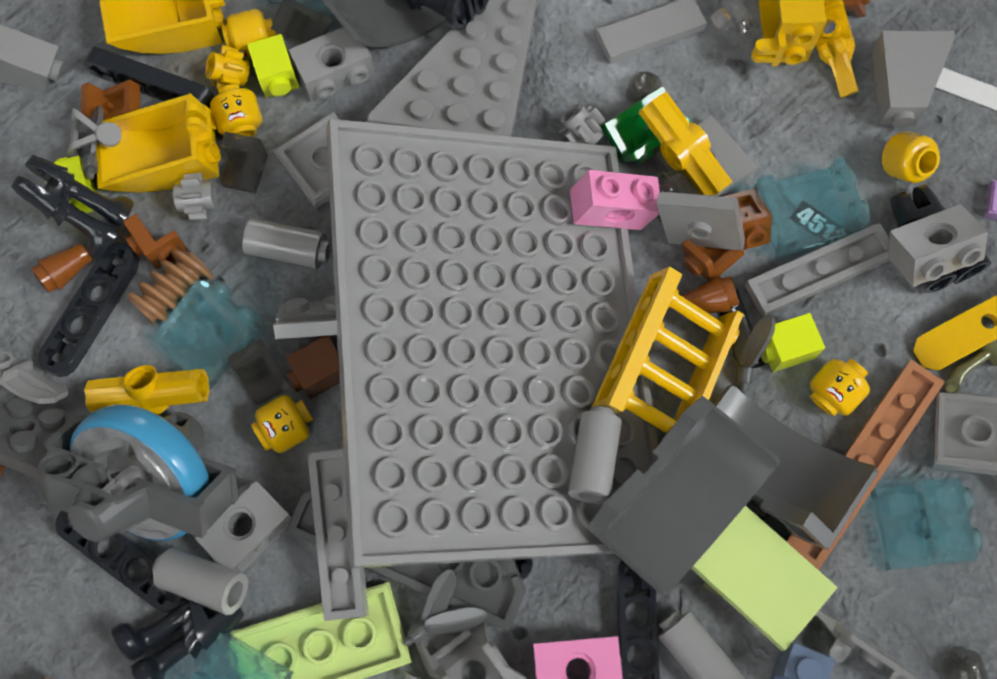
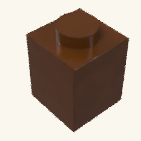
[286,336,340,399]

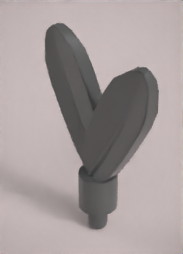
[77,106,104,179]
[733,311,775,394]
[403,568,488,646]

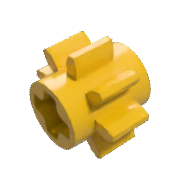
[205,45,250,90]

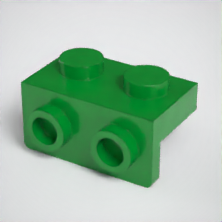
[600,86,692,164]

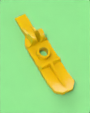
[816,0,859,98]
[913,295,997,371]

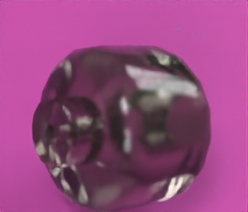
[626,71,663,103]
[940,646,988,679]

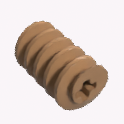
[127,248,214,327]

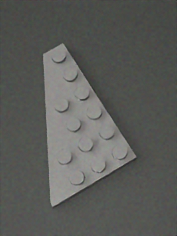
[367,0,538,136]

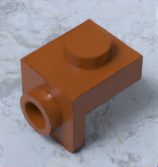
[81,79,140,120]
[123,214,188,269]
[681,239,745,281]

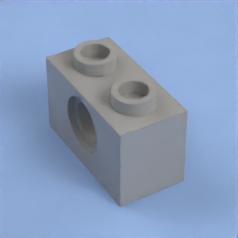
[289,27,375,102]
[888,204,988,287]
[195,480,292,573]

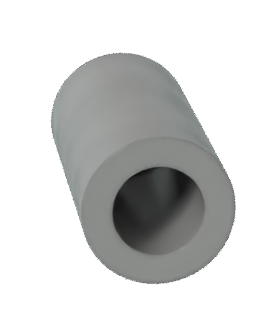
[242,218,331,269]
[568,406,622,503]
[152,548,248,615]
[658,609,746,679]

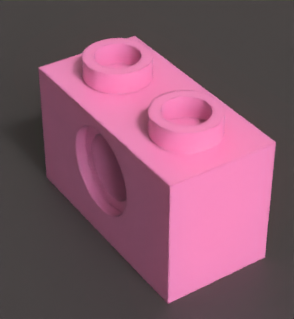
[570,170,660,230]
[533,636,623,679]

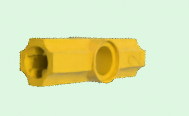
[638,91,733,196]
[84,365,210,415]

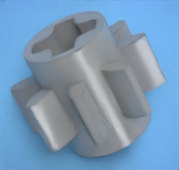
[559,103,605,145]
[173,173,218,220]

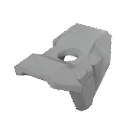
[416,606,527,679]

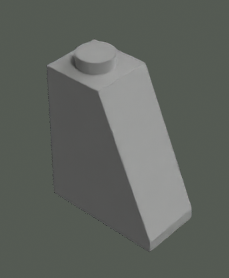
[0,24,63,91]
[871,31,955,128]

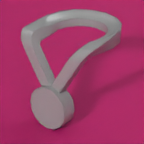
[66,108,122,158]

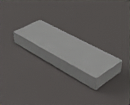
[596,0,707,64]

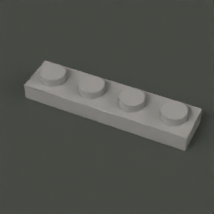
[744,222,890,318]
[307,449,369,621]

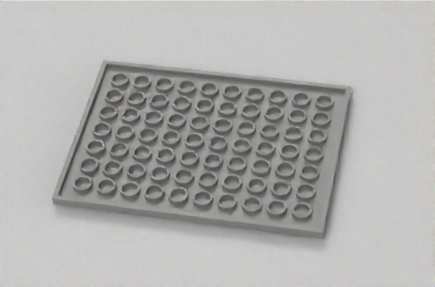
[326,119,658,568]

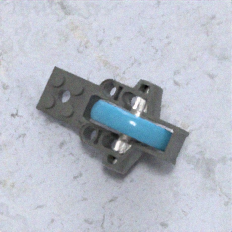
[0,395,238,542]

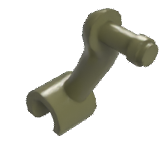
[943,341,997,393]

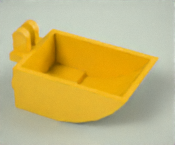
[99,0,226,54]
[751,0,827,66]
[96,93,221,192]

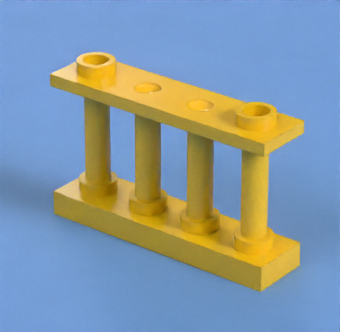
[591,266,744,434]

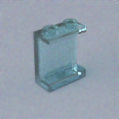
[754,157,870,259]

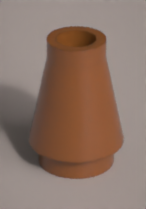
[31,243,92,293]
[681,275,739,313]

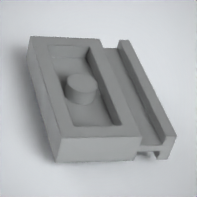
[273,296,337,339]

